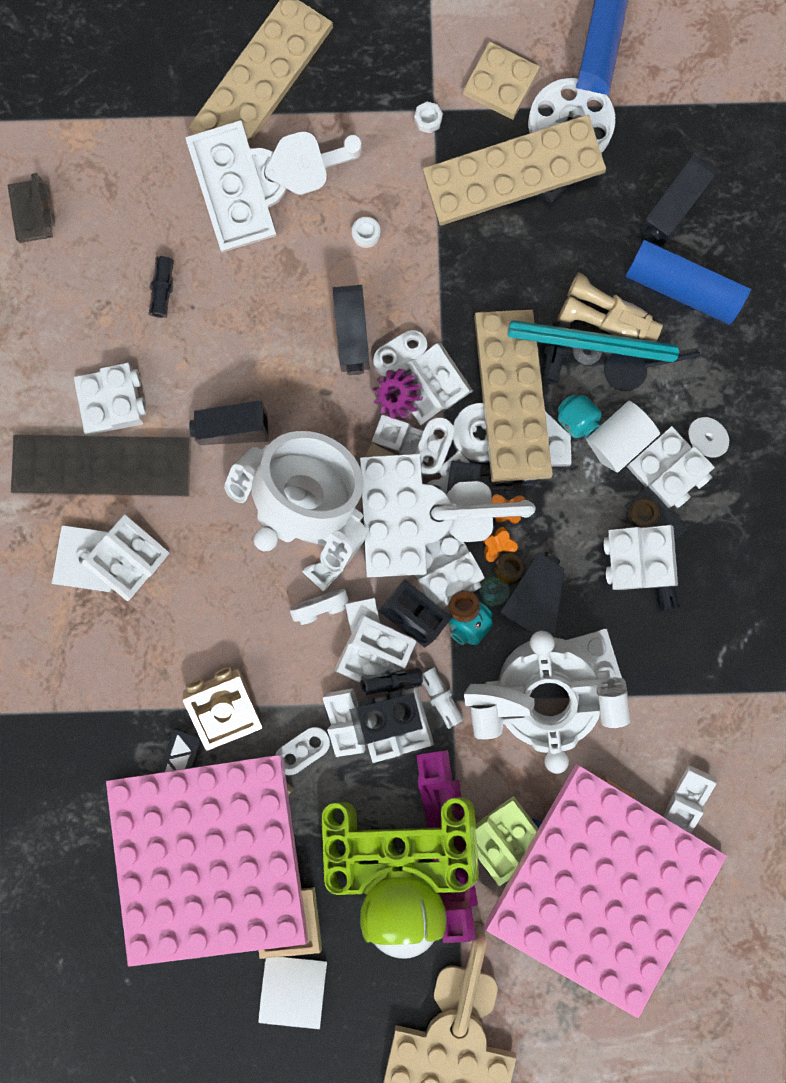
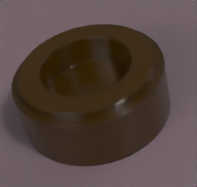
[628,498,660,528]
[494,553,525,584]

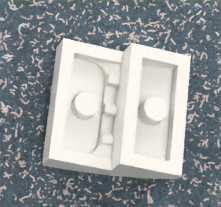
[396,343,473,425]
[81,514,170,601]
[334,616,416,694]
[365,687,434,763]
[259,957,327,1029]

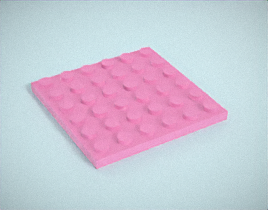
[106,754,309,967]
[483,764,727,1018]

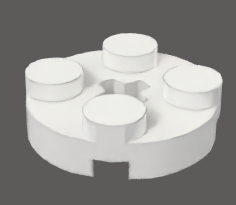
[452,403,489,463]

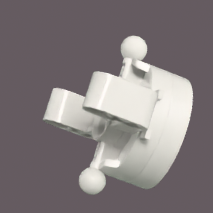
[224,431,367,573]
[470,631,630,774]

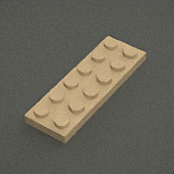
[189,0,333,145]
[423,114,606,226]
[474,309,553,482]

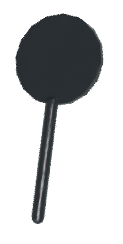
[604,351,700,391]

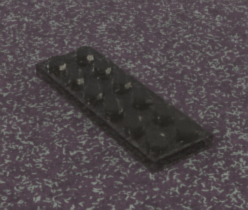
[11,435,191,497]

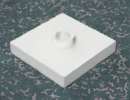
[52,525,113,593]

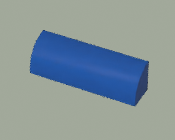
[576,0,629,95]
[625,240,751,325]

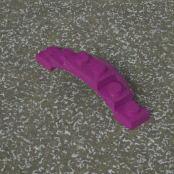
[416,750,480,943]

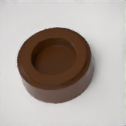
[449,591,480,622]

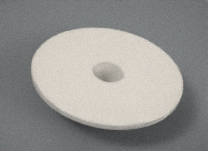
[689,417,729,457]

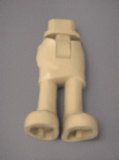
[557,272,663,342]

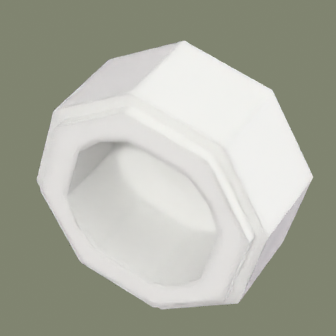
[414,101,443,133]

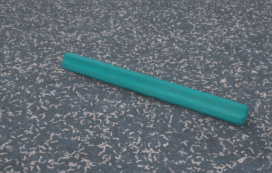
[507,320,679,362]

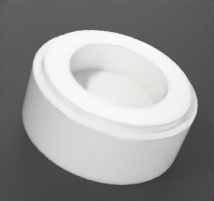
[352,217,380,248]

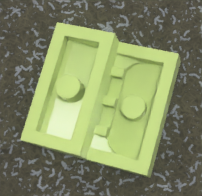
[463,796,538,886]

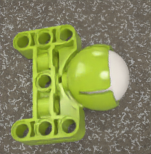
[322,797,479,959]

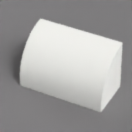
[586,401,660,473]

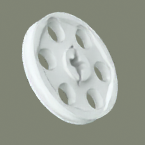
[528,78,615,153]

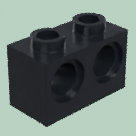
[379,579,452,648]
[349,689,423,745]

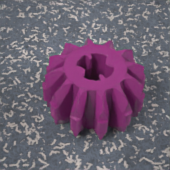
[372,369,423,419]

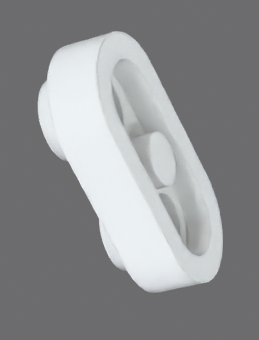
[373,330,427,376]
[415,418,454,476]
[289,589,349,625]
[275,727,330,775]

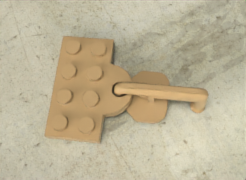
[383,922,516,1083]

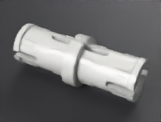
[422,667,464,729]

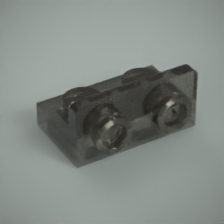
[7,173,55,243]

